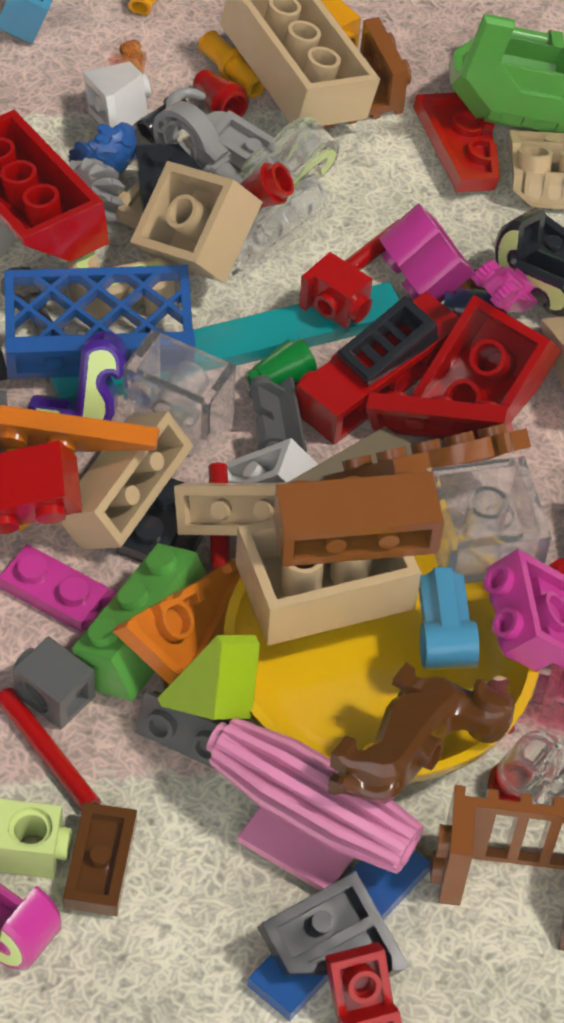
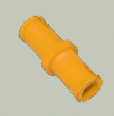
[198,30,266,98]

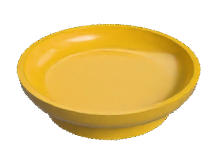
[224,526,539,783]

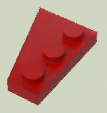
[413,92,500,193]

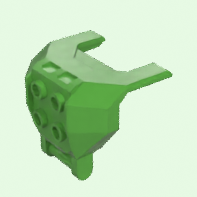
[449,14,564,133]

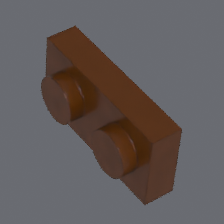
[63,802,137,917]

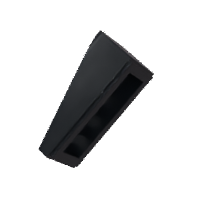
[337,295,439,386]

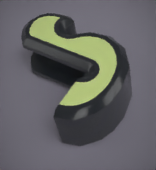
[494,209,564,316]

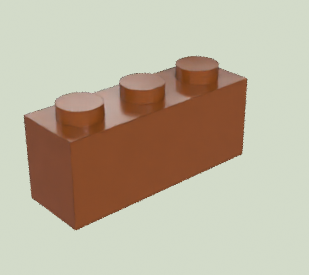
[273,471,444,567]

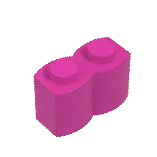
[379,203,475,302]

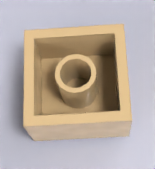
[130,161,263,284]

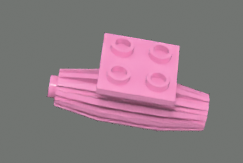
[206,718,424,891]

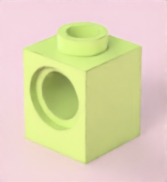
[0,799,72,879]

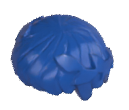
[68,122,137,175]

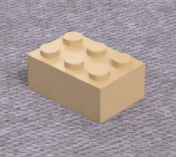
[236,518,421,646]

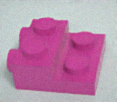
[484,549,564,672]

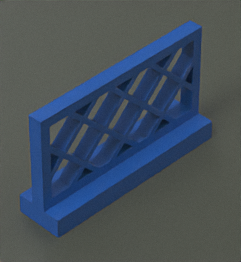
[4,265,195,379]

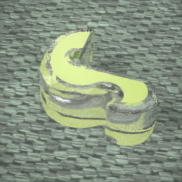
[240,116,339,185]

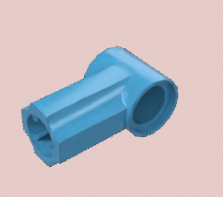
[418,567,479,669]

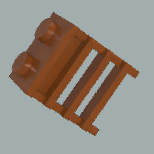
[311,17,412,129]
[430,785,564,906]

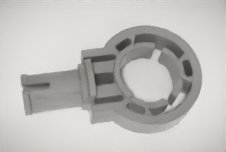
[153,101,245,184]

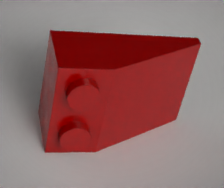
[411,295,562,440]

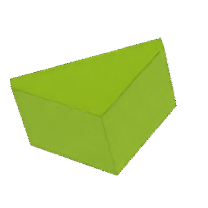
[157,635,260,720]

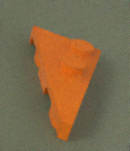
[0,405,160,453]
[113,558,241,685]

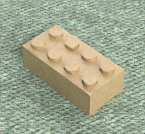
[220,0,380,130]

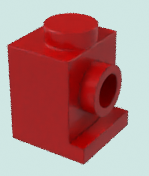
[299,252,373,329]

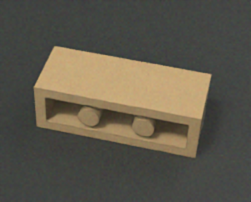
[60,411,193,550]

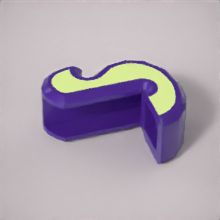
[28,331,128,421]

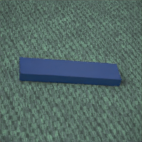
[247,850,432,1021]

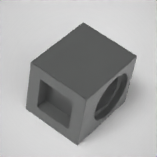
[13,636,96,730]

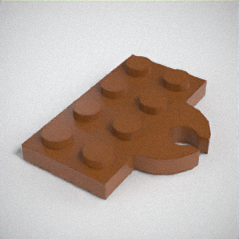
[324,423,531,480]

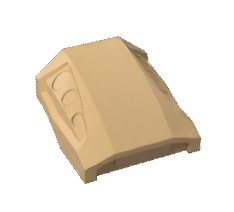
[508,129,564,209]

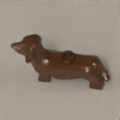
[328,662,515,804]

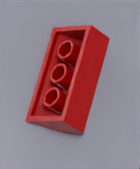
[0,109,109,262]

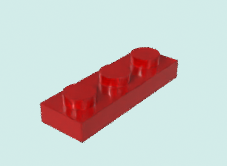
[365,391,514,440]

